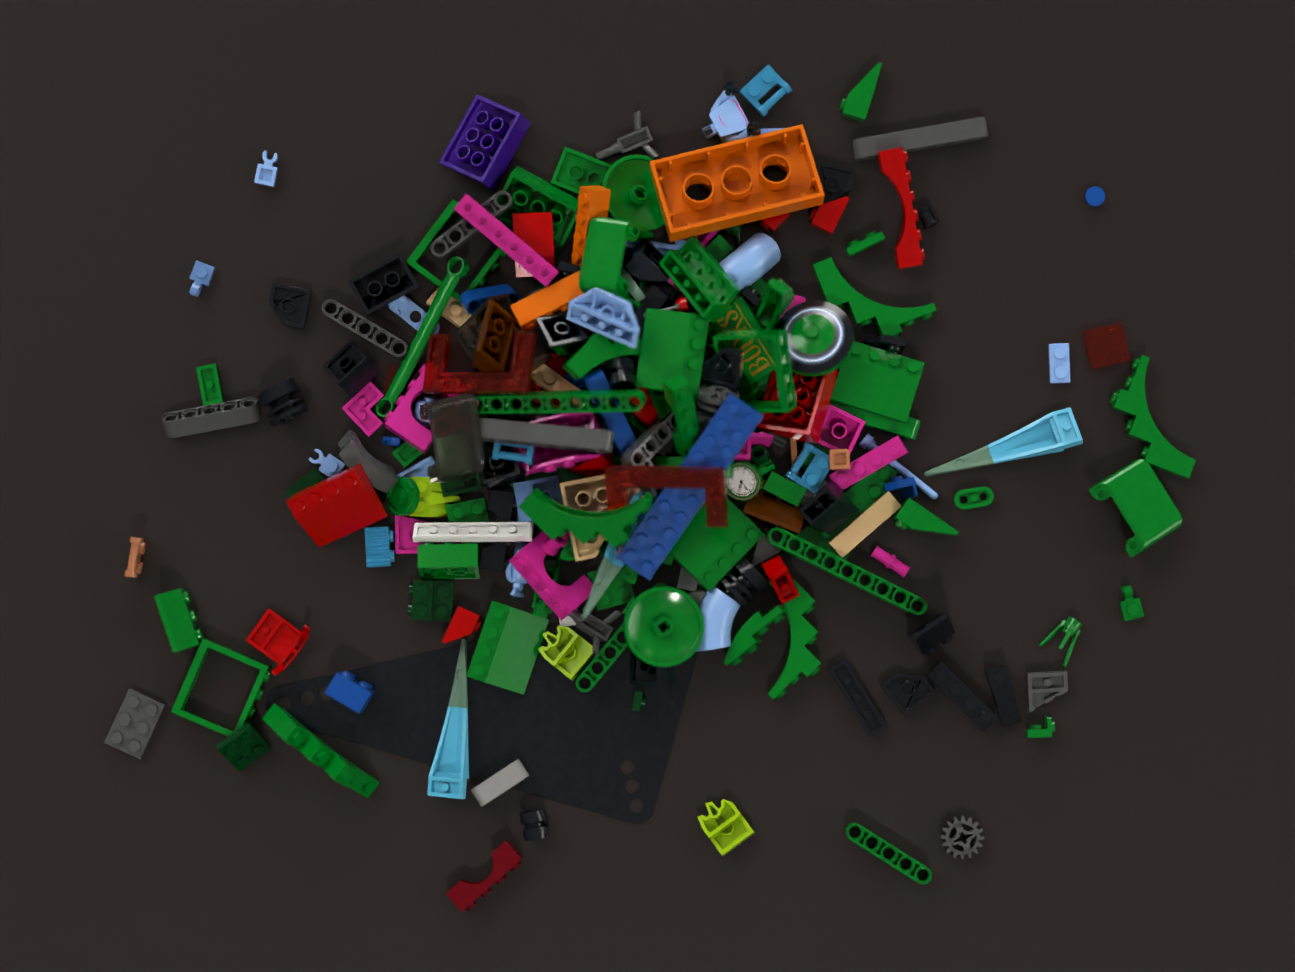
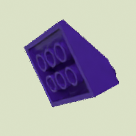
[439,94,531,191]

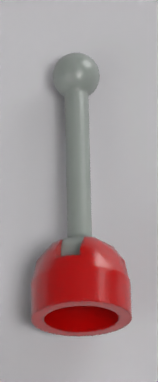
[643,296,691,319]

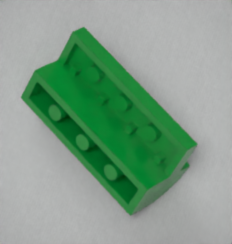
[659,236,741,319]

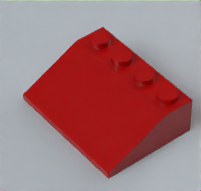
[756,369,839,444]
[286,464,388,548]

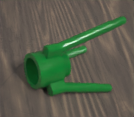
[531,581,568,618]
[1039,616,1082,668]

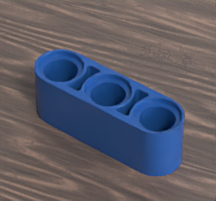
[460,284,520,315]

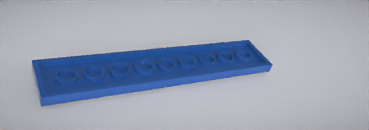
[616,393,764,580]

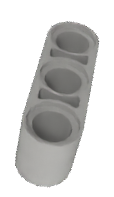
[470,759,529,807]

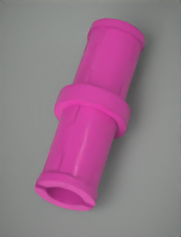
[871,545,911,578]

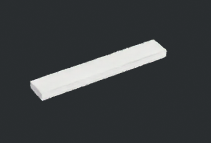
[413,522,534,542]

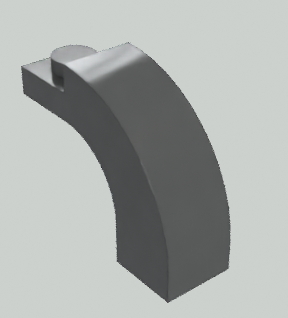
[338,429,399,493]

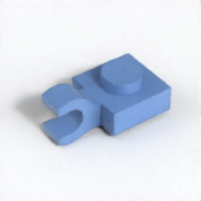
[189,260,216,297]

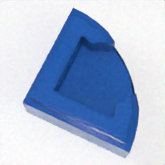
[382,436,402,447]

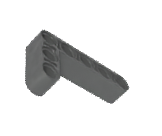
[621,402,697,499]

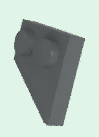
[1026,670,1068,712]

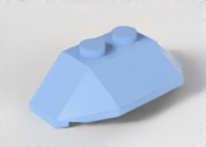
[566,287,640,349]

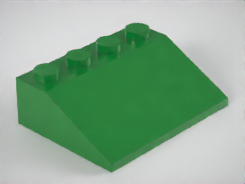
[491,166,578,260]
[636,308,710,397]
[830,341,925,424]
[669,490,764,591]
[466,600,549,695]

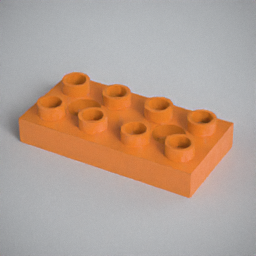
[649,124,825,242]

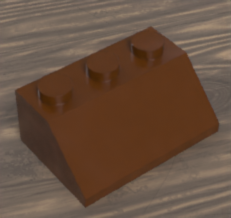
[473,299,516,374]
[742,490,804,534]

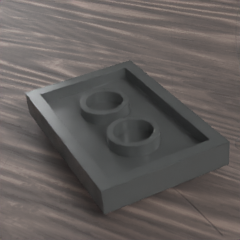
[104,688,166,759]

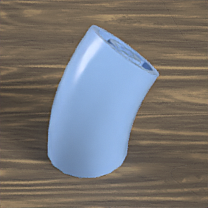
[719,233,781,296]
[696,587,741,652]

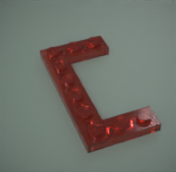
[422,333,537,394]
[605,465,728,527]

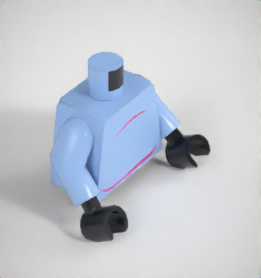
[702,81,761,143]

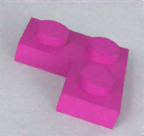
[342,381,384,437]

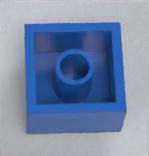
[325,670,375,713]

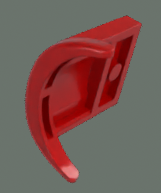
[245,608,310,675]

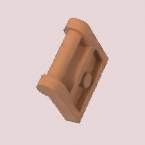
[124,537,146,578]

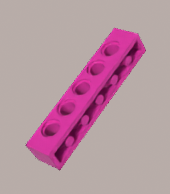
[454,194,559,287]

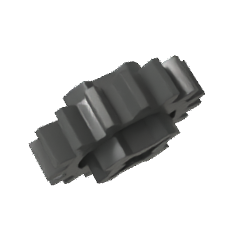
[940,815,984,859]

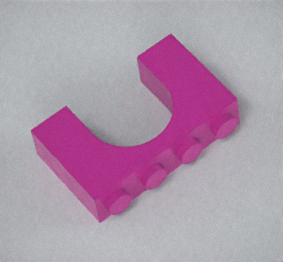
[384,361,470,454]
[509,531,593,621]

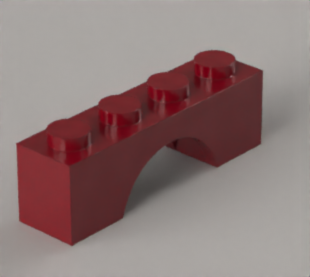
[446,839,522,912]

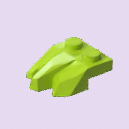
[410,477,462,518]
[538,625,594,681]
[698,799,755,856]

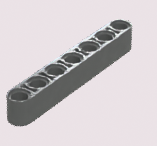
[852,117,989,161]
[475,418,614,454]

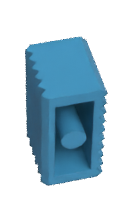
[364,526,395,568]

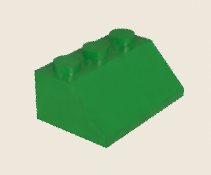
[418,542,480,580]
[154,588,203,653]

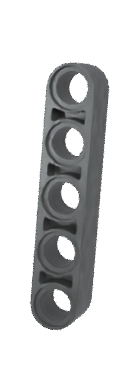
[431,191,513,259]
[322,299,409,359]
[161,397,261,438]

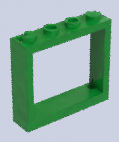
[406,199,507,302]
[712,329,797,413]
[171,638,271,736]

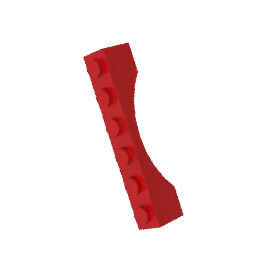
[877,147,925,269]

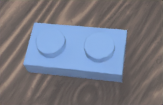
[1048,343,1070,384]

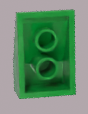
[892,498,958,536]

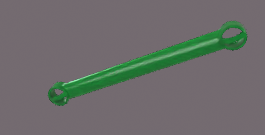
[376,256,469,418]

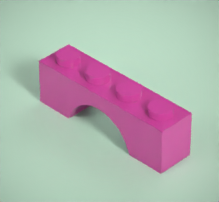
[828,435,908,491]

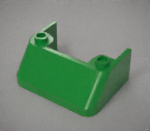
[578,217,653,308]

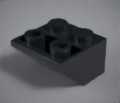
[798,480,858,534]

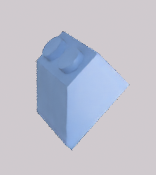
[513,475,562,522]

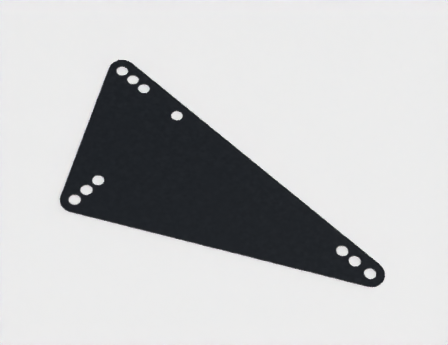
[266,592,699,824]

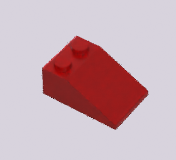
[512,211,556,277]

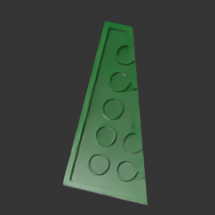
[789,465,898,568]

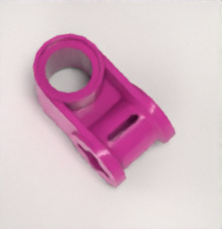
[542,531,569,556]

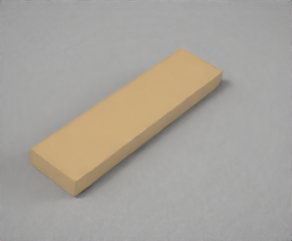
[828,491,901,558]

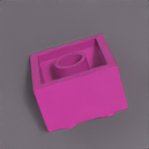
[816,404,866,454]

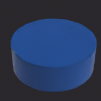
[1084,186,1105,207]

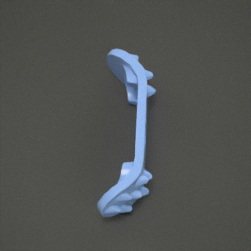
[388,295,440,340]

